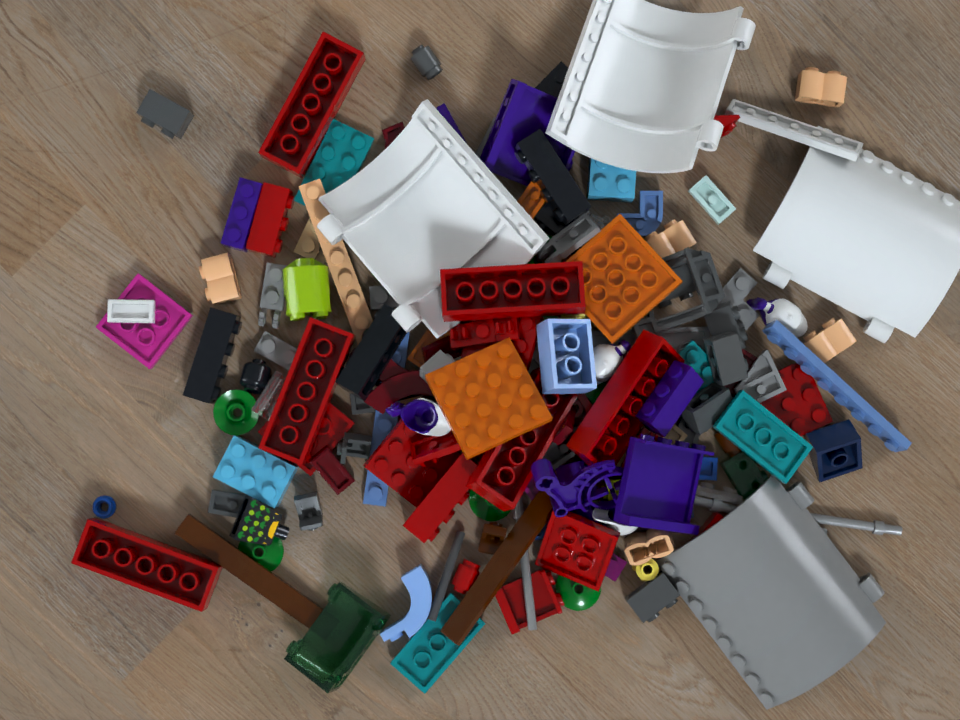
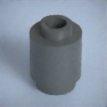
[411,45,443,80]

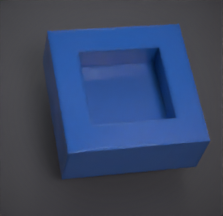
[699,457,718,481]

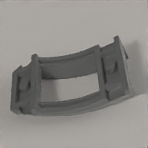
[631,247,725,338]

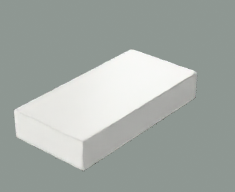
[107,299,156,323]

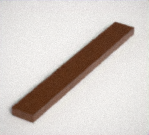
[440,490,553,646]
[175,514,339,640]

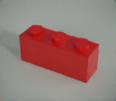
[246,182,295,258]

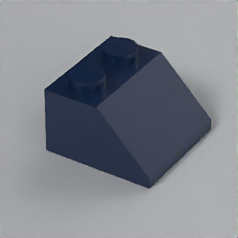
[806,419,863,483]

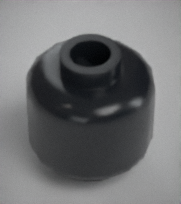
[240,359,272,394]

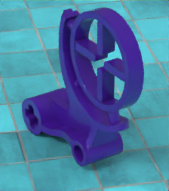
[531,459,624,517]

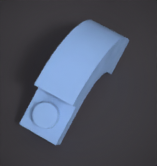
[380,564,433,642]

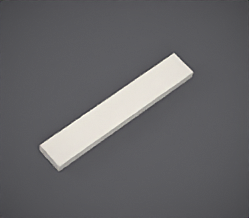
[725,99,864,162]

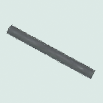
[427,530,465,622]

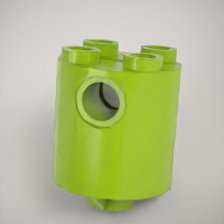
[282,258,332,321]

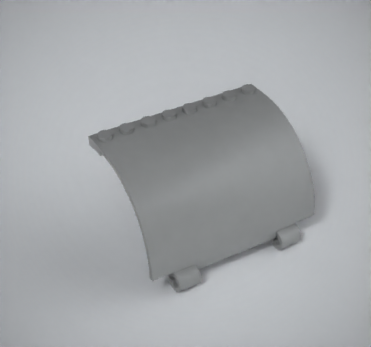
[656,475,886,710]

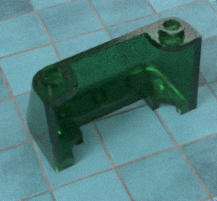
[284,582,391,693]

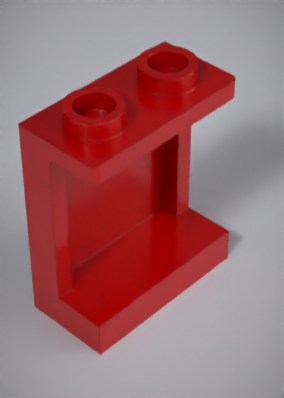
[495,568,564,635]

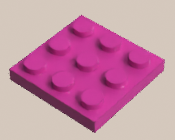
[96,273,194,369]

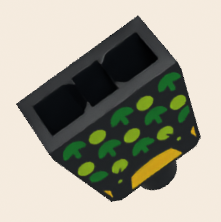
[229,495,289,546]

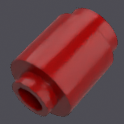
[451,559,481,595]

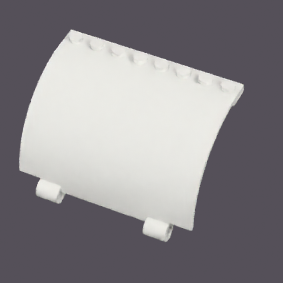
[545,0,756,173]
[317,99,550,338]
[753,126,960,343]

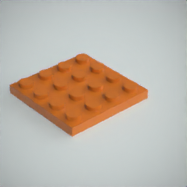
[566,214,683,344]
[425,337,553,460]

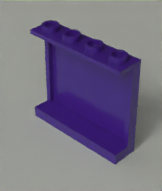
[480,79,575,186]
[613,434,714,535]

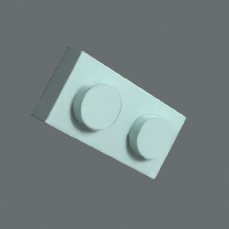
[688,175,736,225]

